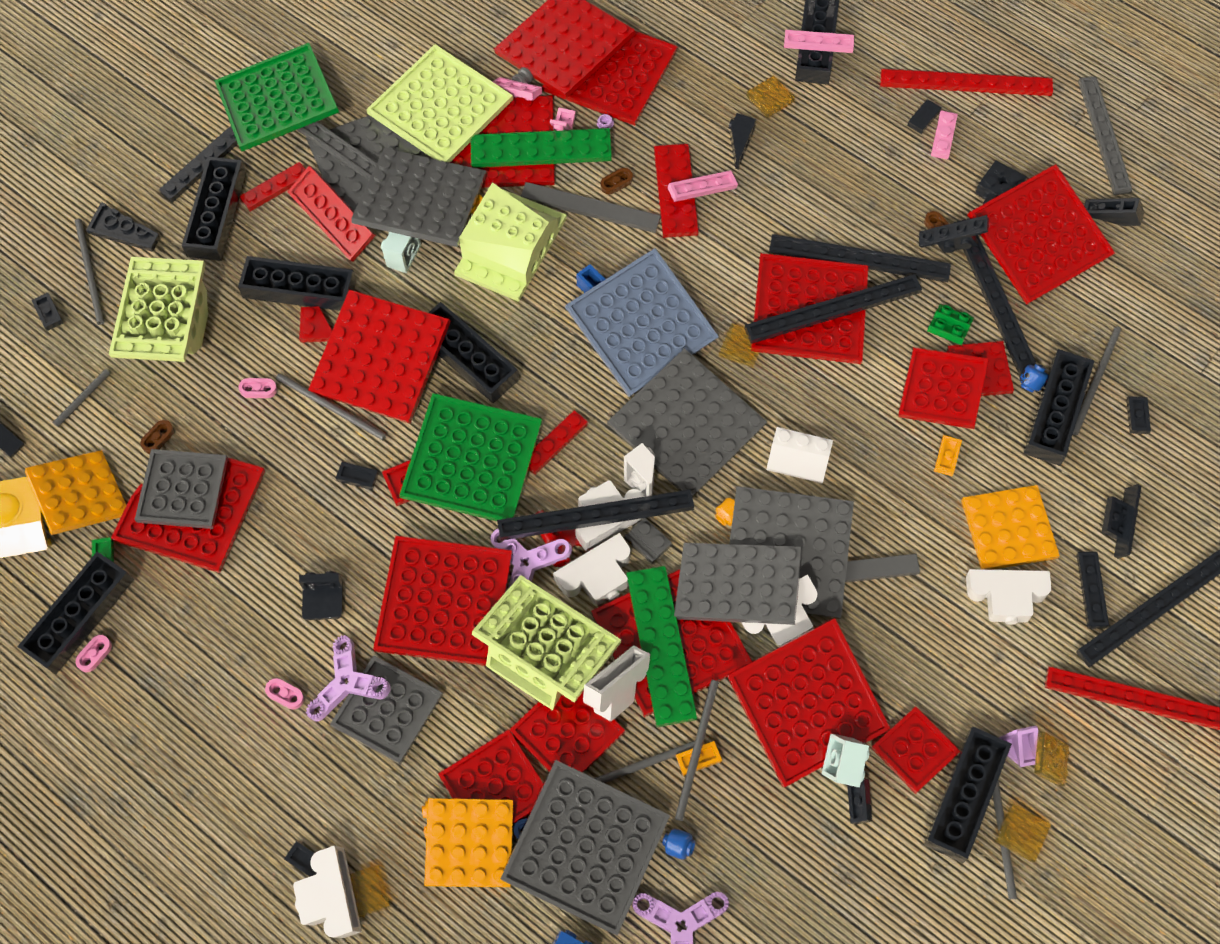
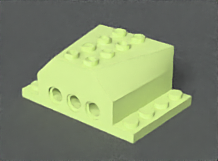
[454,183,567,302]
[109,257,208,362]
[472,575,621,710]

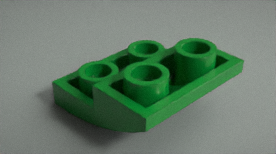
[927,304,974,345]

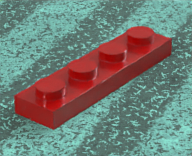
[239,162,306,212]
[529,410,588,475]

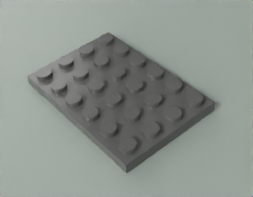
[674,543,802,625]

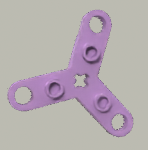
[491,529,572,589]
[306,635,391,721]
[633,892,729,944]

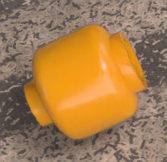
[715,497,735,526]

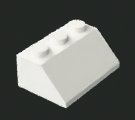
[766,427,833,483]
[624,443,655,496]

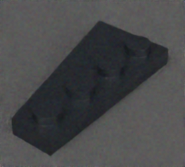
[86,201,160,252]

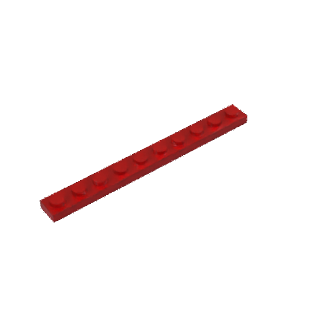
[880,69,1053,96]
[1045,667,1220,730]

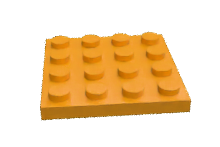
[25,450,126,535]
[961,485,1060,570]
[424,798,513,887]

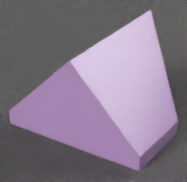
[998,726,1040,767]

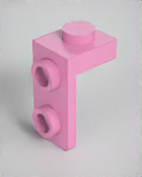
[550,108,576,131]

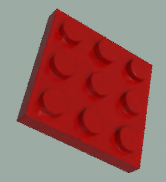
[947,341,1014,396]
[871,706,961,794]

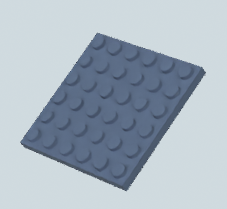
[565,248,719,397]

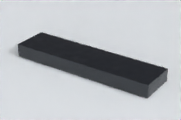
[1076,551,1109,629]

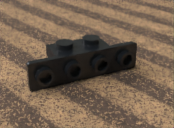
[919,215,989,253]
[1102,484,1142,559]

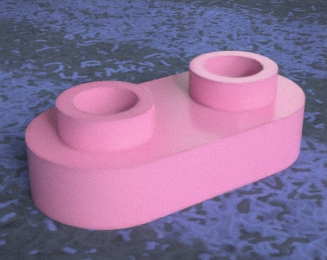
[238,378,277,398]
[76,635,112,672]
[265,678,304,710]

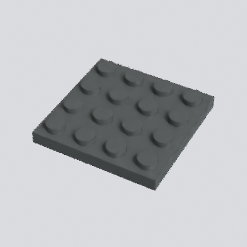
[135,449,228,529]
[330,655,443,765]

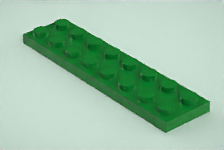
[471,128,612,168]
[626,566,697,727]

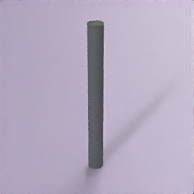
[52,369,110,427]

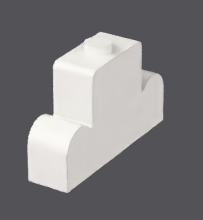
[575,481,645,551]
[553,533,630,606]
[966,569,1051,625]
[741,574,817,645]
[583,645,650,721]
[294,846,362,938]

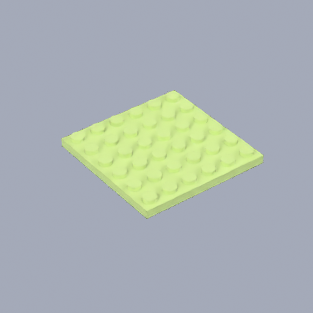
[366,44,513,163]

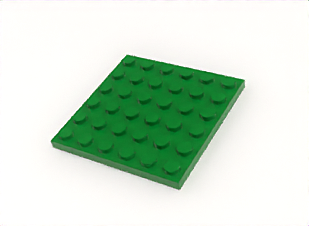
[214,43,339,152]
[399,393,542,521]

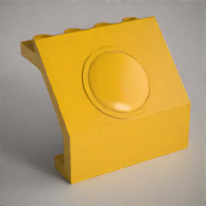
[0,477,52,558]

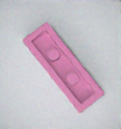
[492,77,542,100]
[931,111,958,159]

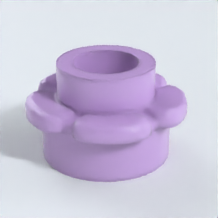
[597,114,614,129]

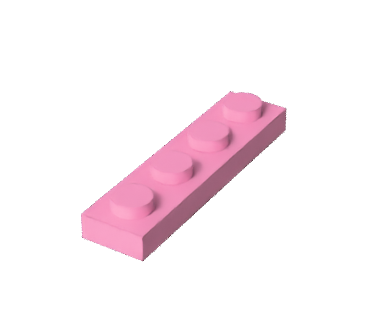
[784,30,854,53]
[668,170,738,202]

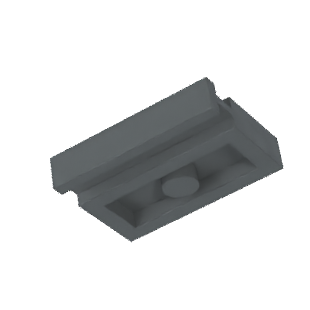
[624,518,672,564]

